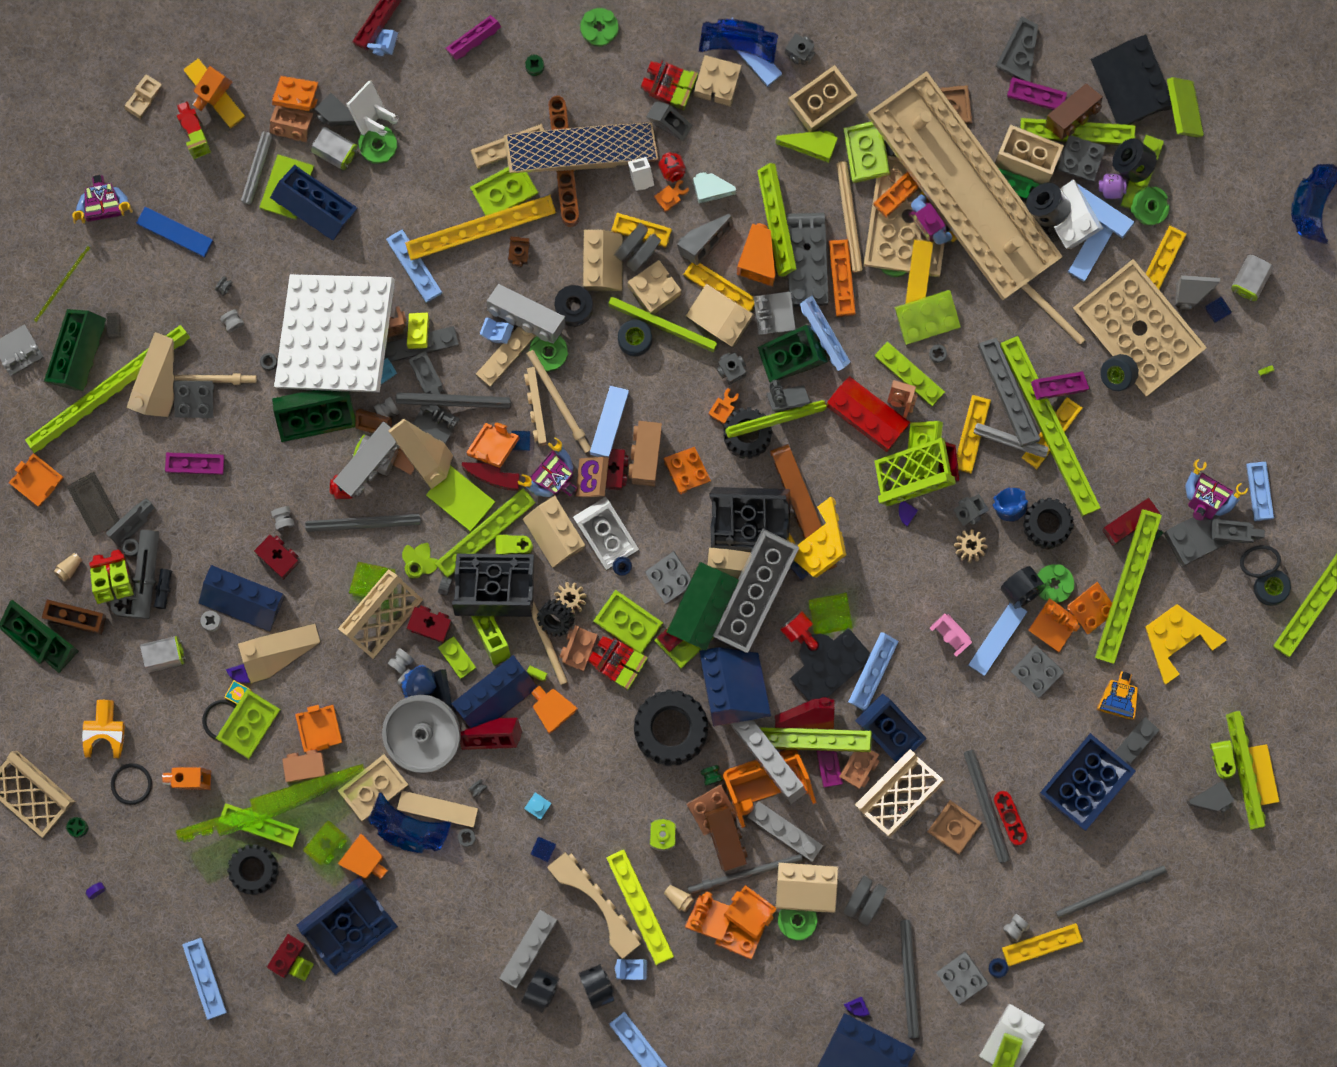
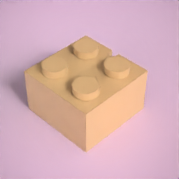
[694,55,741,106]
[628,260,682,315]

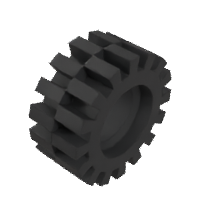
[537,599,575,637]

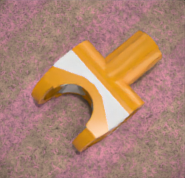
[82,700,125,759]

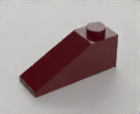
[1102,498,1160,546]
[775,697,835,729]
[460,718,522,750]

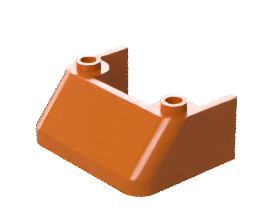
[723,749,816,828]

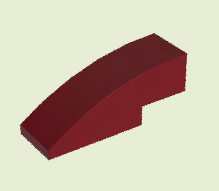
[462,462,520,492]

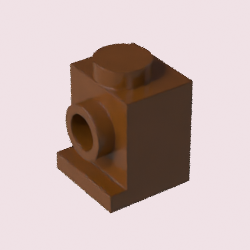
[508,236,530,267]

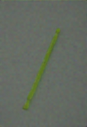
[34,246,90,322]

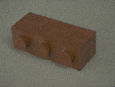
[1045,83,1103,140]
[42,599,107,635]
[704,806,748,871]

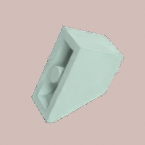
[693,172,736,203]

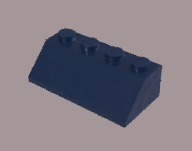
[270,165,358,241]
[198,565,285,632]
[451,655,537,728]

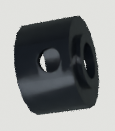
[1112,138,1157,183]
[1027,183,1071,227]
[554,285,593,327]
[1000,566,1046,609]
[579,964,615,1010]
[521,968,560,1014]

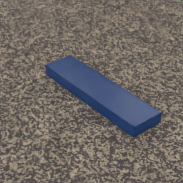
[136,207,213,257]

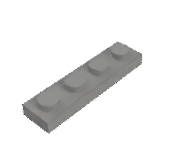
[747,801,823,862]

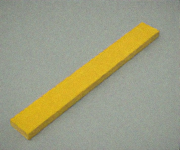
[405,195,556,261]

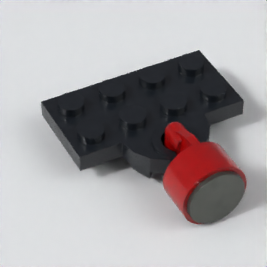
[780,611,871,701]

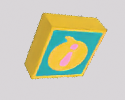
[224,680,251,704]

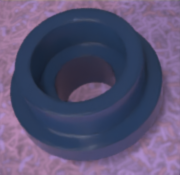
[612,556,632,576]
[989,958,1008,978]

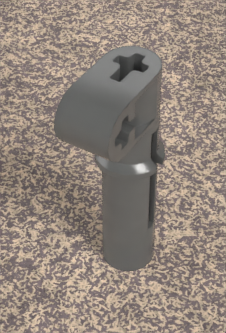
[110,530,159,619]

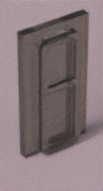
[66,472,120,537]

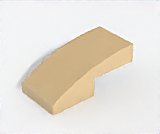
[125,75,162,119]

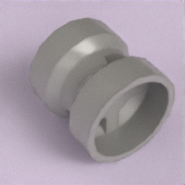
[373,397,399,417]
[271,506,295,531]
[387,648,414,675]
[1003,914,1031,941]

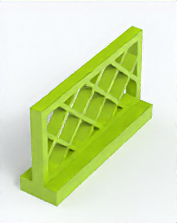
[874,438,956,506]

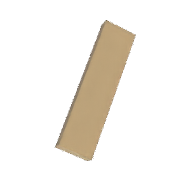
[470,124,544,169]
[397,791,478,828]

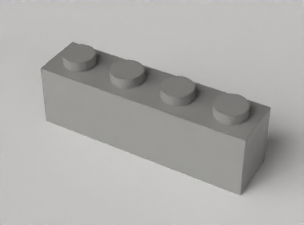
[487,284,565,344]
[333,422,400,497]
[500,910,558,989]

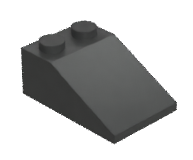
[1163,515,1230,567]

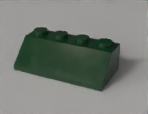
[44,309,107,391]
[272,390,356,442]
[667,562,739,651]

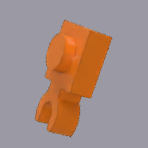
[654,180,689,212]
[708,388,739,425]

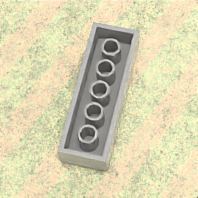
[713,529,799,653]

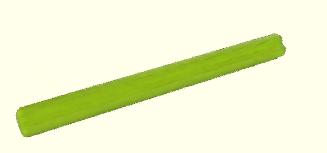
[725,400,827,438]

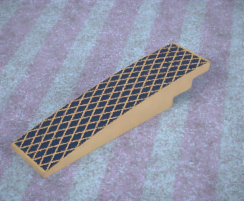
[504,123,658,173]

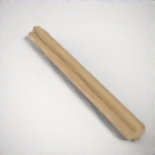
[837,161,862,273]

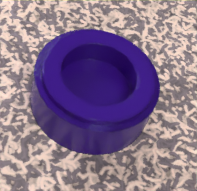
[85,882,106,900]

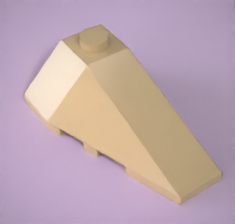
[127,332,174,417]
[388,419,453,489]
[708,548,751,579]
[238,624,320,683]

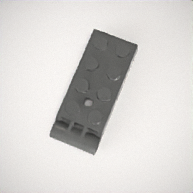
[786,213,828,307]

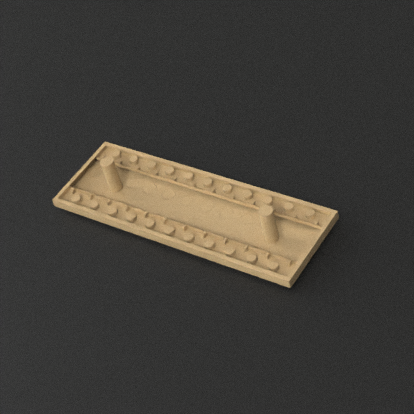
[866,71,1063,300]

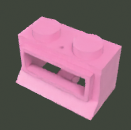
[930,613,972,657]

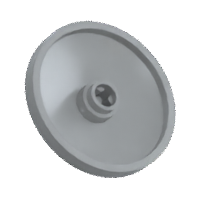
[382,695,461,773]

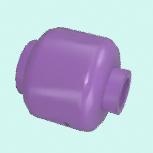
[1099,174,1127,199]

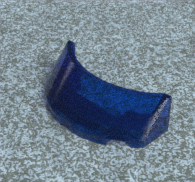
[698,19,778,64]
[1291,164,1337,244]
[368,792,452,853]

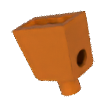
[192,66,232,111]
[531,686,578,734]
[162,767,211,790]
[338,834,388,879]

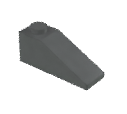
[677,214,734,266]

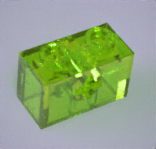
[303,820,347,866]

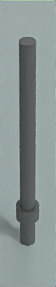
[688,854,803,894]
[1056,865,1167,919]

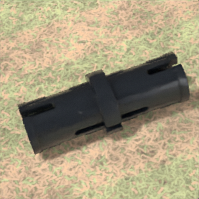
[154,569,173,609]

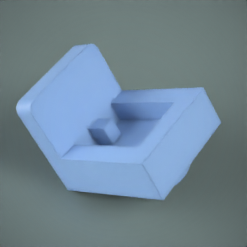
[367,29,398,56]
[480,318,514,344]
[615,959,647,980]

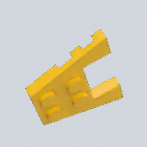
[789,497,846,578]
[1145,604,1227,685]

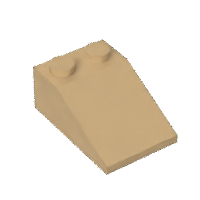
[686,284,755,347]

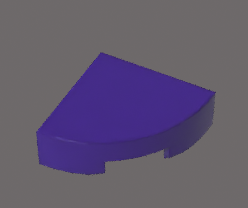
[898,501,918,527]
[226,664,251,684]
[844,997,870,1016]

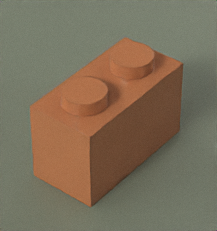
[282,750,326,783]

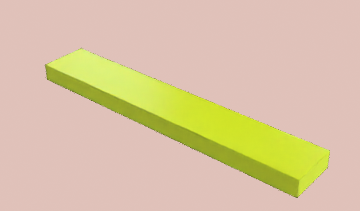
[606,849,674,965]

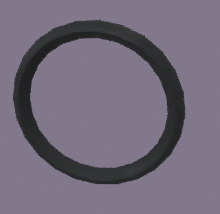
[1240,545,1281,578]
[202,700,236,740]
[111,763,152,805]

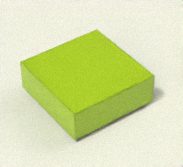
[527,666,548,682]
[289,956,314,981]

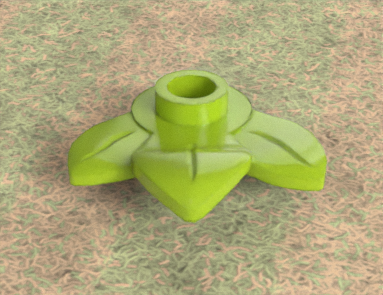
[402,543,438,578]

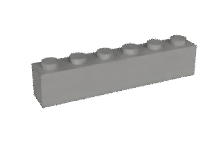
[730,720,807,804]

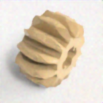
[954,529,987,563]
[554,582,586,615]

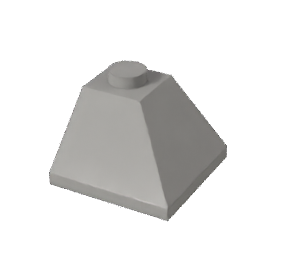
[1175,275,1220,310]

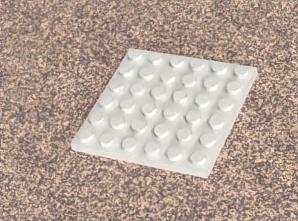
[274,274,395,392]

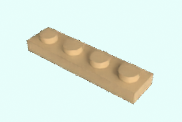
[476,326,537,387]
[524,367,547,446]

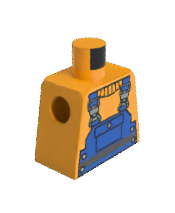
[1096,672,1138,720]

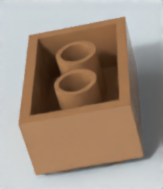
[628,421,662,487]

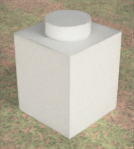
[628,157,654,191]

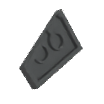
[995,16,1038,82]

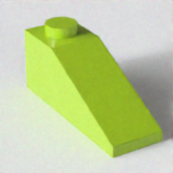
[775,131,837,163]
[471,616,511,666]

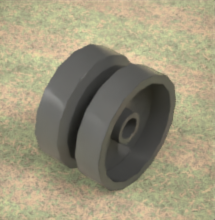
[614,223,661,272]
[843,875,888,926]

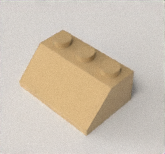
[995,125,1064,184]
[583,230,623,291]
[523,496,586,568]
[776,863,838,913]

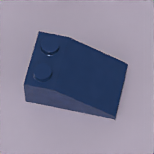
[855,693,927,763]

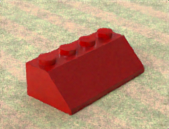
[826,376,911,452]

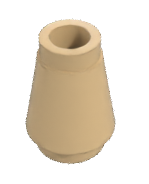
[54,553,82,582]
[664,885,694,912]

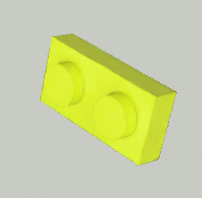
[407,313,429,349]

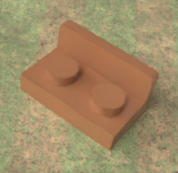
[270,106,313,142]
[387,306,407,338]
[887,380,918,418]
[560,625,598,671]
[839,750,879,789]

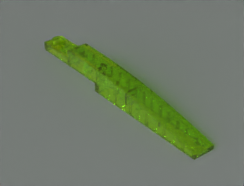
[176,764,364,843]

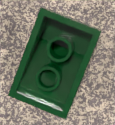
[757,325,828,383]

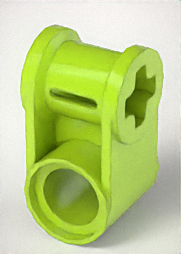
[495,535,533,554]
[1210,740,1236,779]

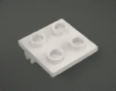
[346,81,398,136]

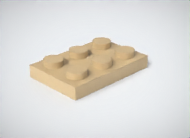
[338,754,408,822]

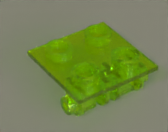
[349,562,396,603]
[808,592,853,634]

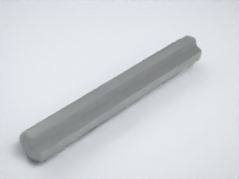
[241,132,272,205]
[974,423,1048,458]

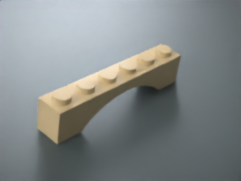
[547,852,641,959]

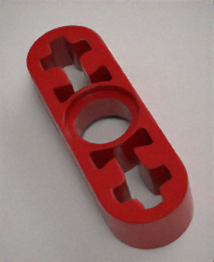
[993,791,1027,845]

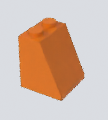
[737,223,775,287]

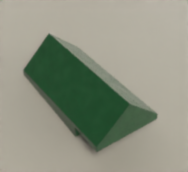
[0,600,79,673]

